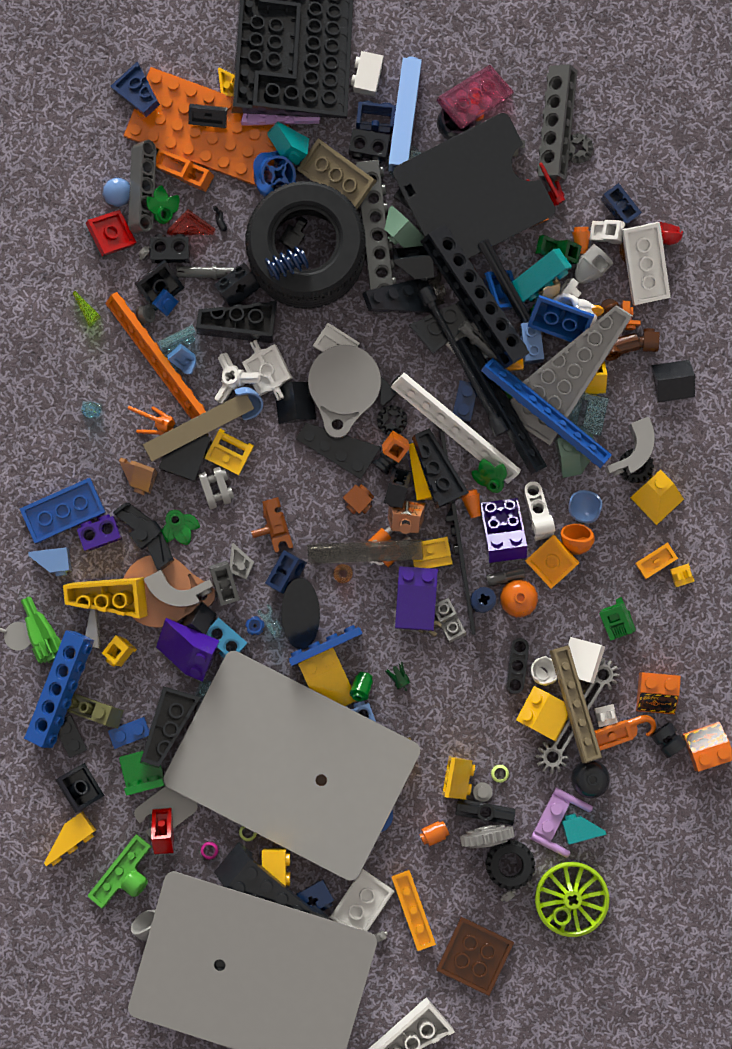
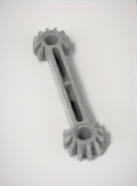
[535,658,619,774]

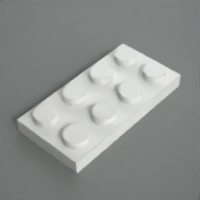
[622,222,671,305]

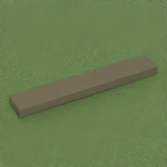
[143,395,254,462]
[549,645,602,763]

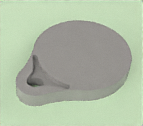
[308,345,381,439]

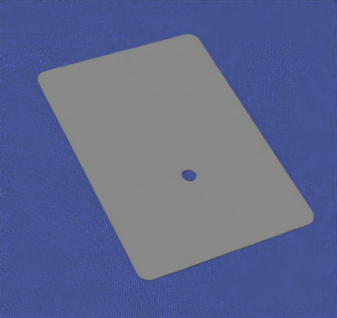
[163,651,420,881]
[128,872,377,1049]

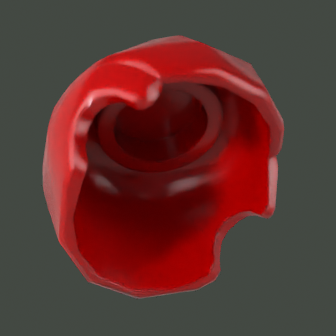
[659,222,683,245]

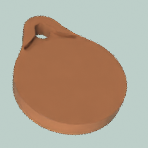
[123,555,216,628]

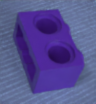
[77,514,122,552]

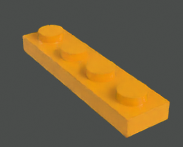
[391,870,436,951]

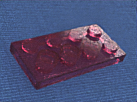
[436,65,514,129]

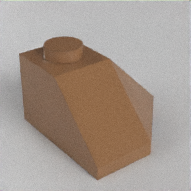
[119,458,158,495]

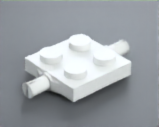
[242,340,293,401]

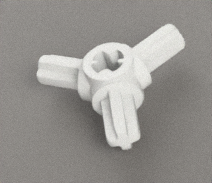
[215,353,261,404]

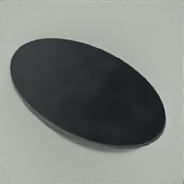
[281,577,320,650]

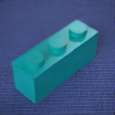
[512,248,572,302]

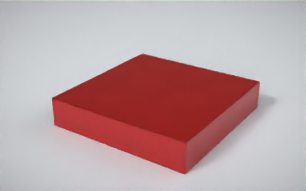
[85,210,137,257]

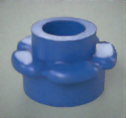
[245,616,265,635]

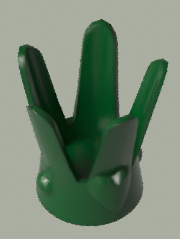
[385,662,410,691]

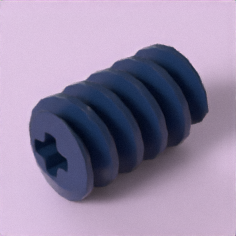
[265,246,309,280]
[470,587,496,613]

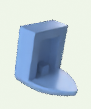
[167,344,196,374]

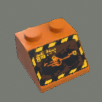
[636,672,681,714]
[683,722,732,772]

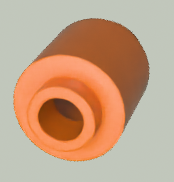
[419,821,450,847]

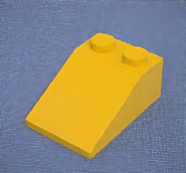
[298,648,355,706]
[442,756,475,799]

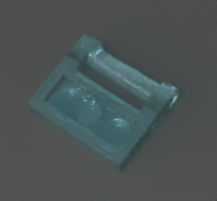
[570,393,609,436]

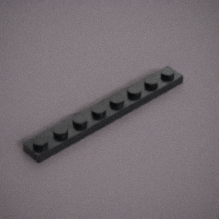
[456,336,547,475]

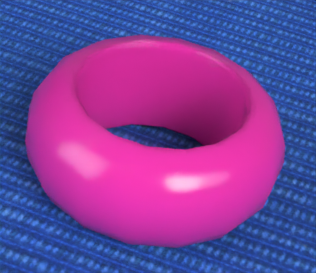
[201,842,219,860]

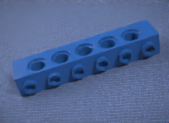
[24,630,94,748]

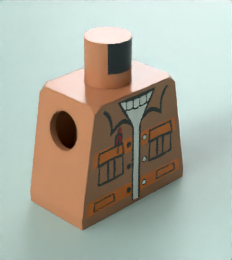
[388,501,426,534]

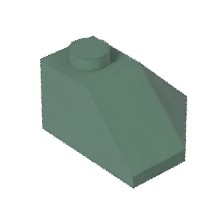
[384,205,424,248]
[555,433,594,478]

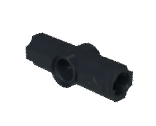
[455,799,516,826]

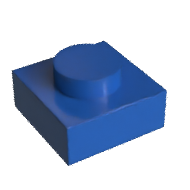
[152,289,179,316]

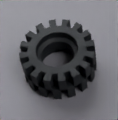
[619,448,654,483]

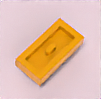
[635,542,678,579]

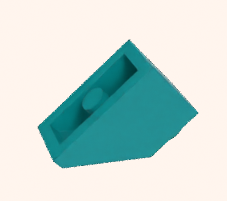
[267,121,309,165]
[561,813,606,844]

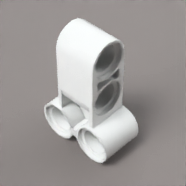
[524,482,555,541]

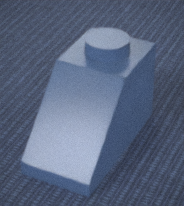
[28,547,72,577]

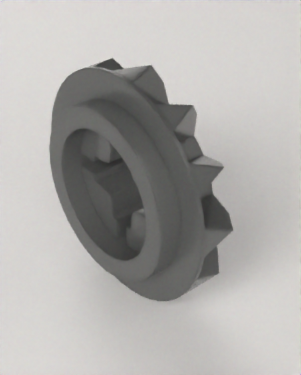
[568,133,594,163]

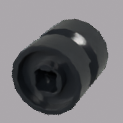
[650,722,687,758]

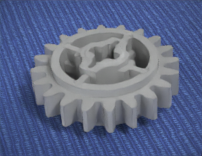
[460,825,515,848]

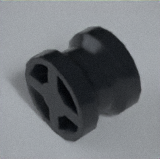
[373,451,397,475]

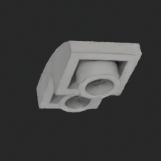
[435,598,467,643]

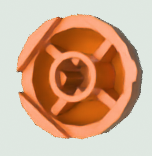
[500,579,538,618]

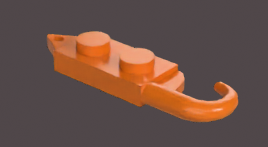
[594,715,656,751]

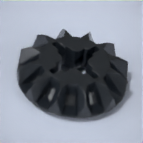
[377,405,407,435]

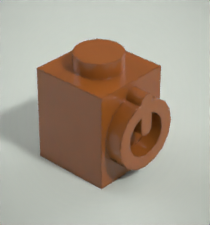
[343,484,374,515]

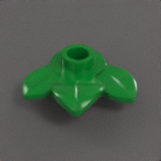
[146,185,180,224]
[471,458,507,493]
[162,509,200,545]

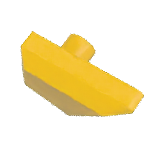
[218,68,234,97]

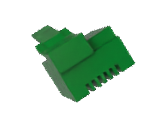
[599,597,636,641]

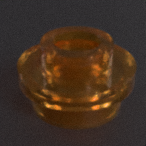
[333,564,353,583]

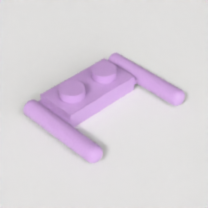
[530,787,593,858]

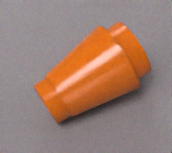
[572,227,591,254]
[461,489,481,518]

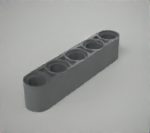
[128,140,156,234]

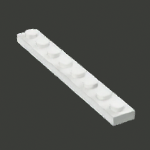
[391,373,521,484]

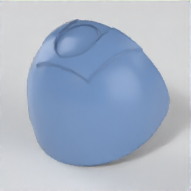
[234,387,263,420]
[568,490,602,523]

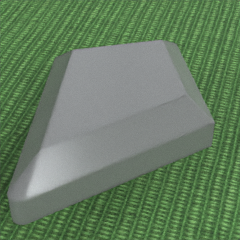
[230,543,254,580]

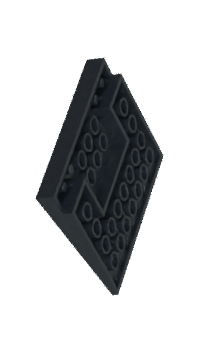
[231,0,353,119]

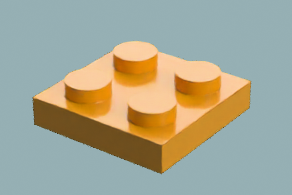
[525,535,580,589]

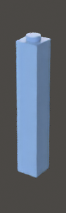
[389,57,422,171]

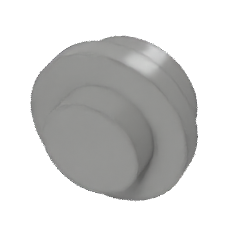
[473,782,492,802]

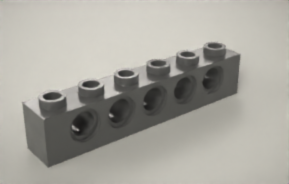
[537,64,578,181]

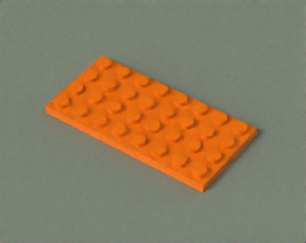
[124,67,290,186]

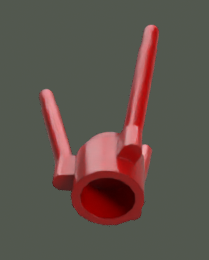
[526,163,565,206]

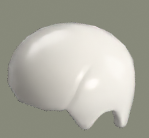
[530,656,557,686]

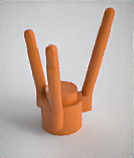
[128,406,175,435]

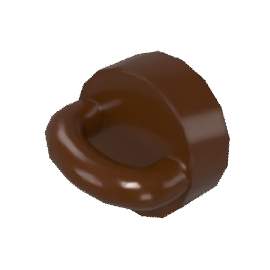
[600,299,619,316]

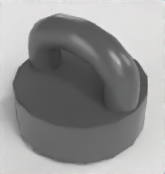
[136,304,155,324]

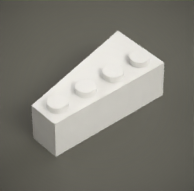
[369,997,455,1049]

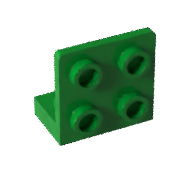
[119,751,165,796]

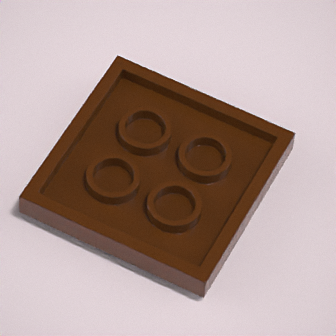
[436,916,514,996]

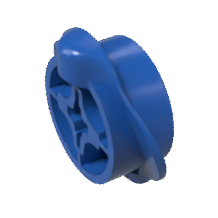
[253,151,296,197]

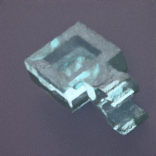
[258,604,283,639]

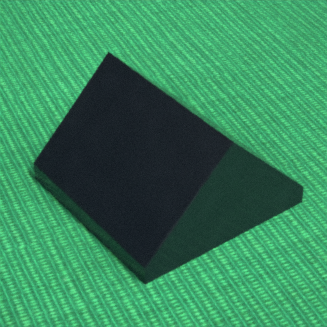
[134,260,185,311]
[651,360,695,403]
[275,381,317,424]
[55,763,105,813]

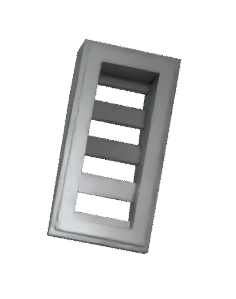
[85,609,101,649]

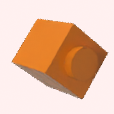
[382,430,410,463]

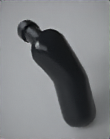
[213,206,227,231]

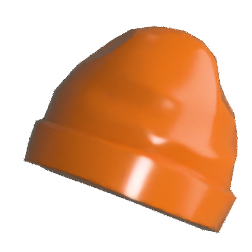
[561,524,595,555]

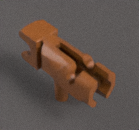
[251,497,294,553]

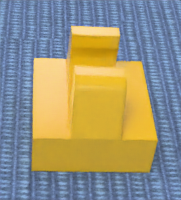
[670,563,695,588]

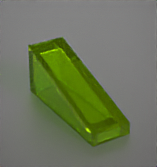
[73,291,101,328]

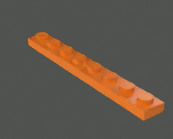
[105,292,206,419]

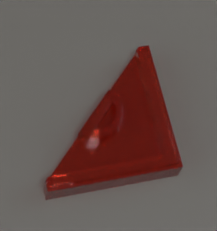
[167,209,216,235]

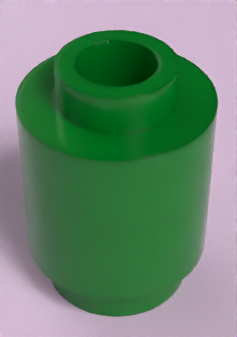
[350,672,373,702]

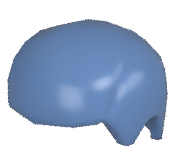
[102,178,130,207]

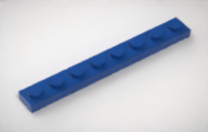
[481,358,612,468]

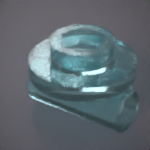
[81,401,102,418]

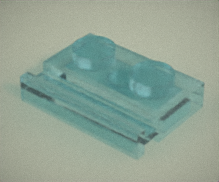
[158,325,198,353]

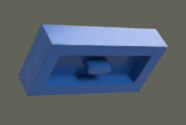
[108,717,149,749]

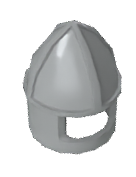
[575,244,614,284]

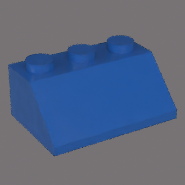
[528,295,594,342]

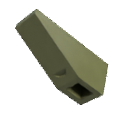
[67,693,124,729]

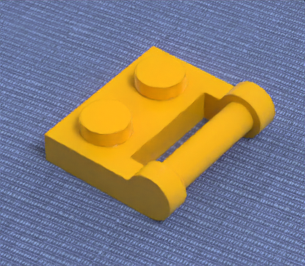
[205,428,254,476]

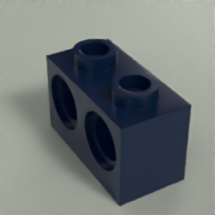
[265,550,307,594]

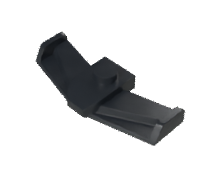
[113,503,174,571]

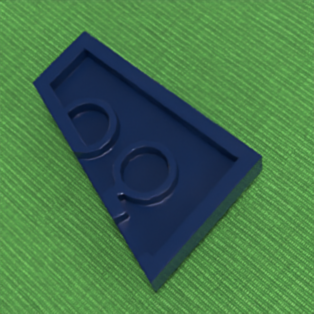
[110,61,160,117]

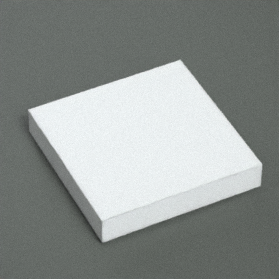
[568,637,605,684]

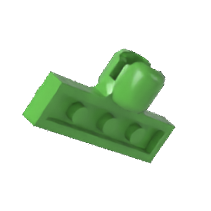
[88,834,152,909]

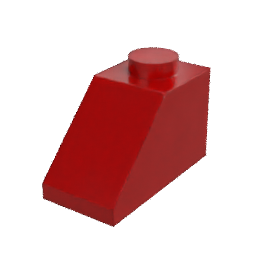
[151,808,174,855]

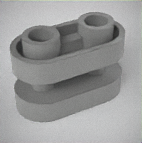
[198,467,234,510]

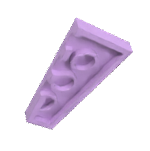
[241,113,321,126]

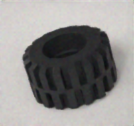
[485,839,536,890]

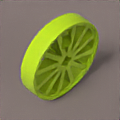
[535,862,609,937]

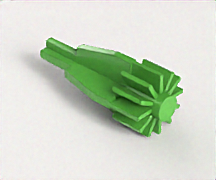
[21,596,61,664]

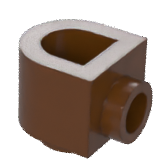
[639,328,660,352]

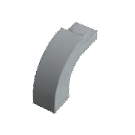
[605,416,655,476]
[144,570,214,607]

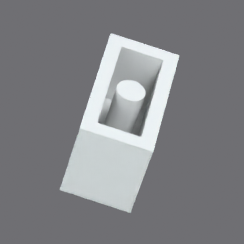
[351,51,384,97]

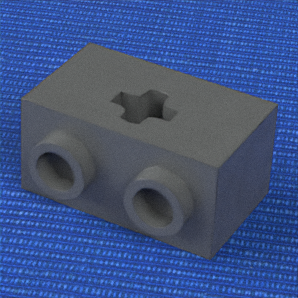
[208,561,240,606]

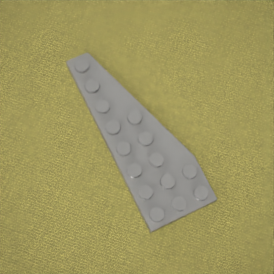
[510,305,633,445]

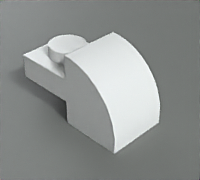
[589,220,625,244]

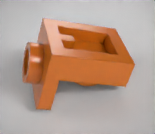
[620,301,641,330]

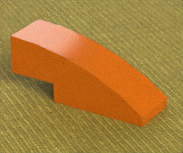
[156,149,214,192]

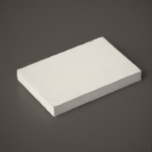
[329,868,394,931]

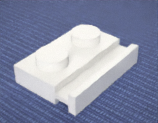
[313,323,360,352]

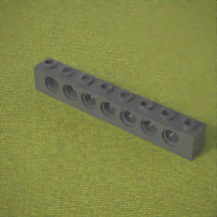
[356,160,396,314]

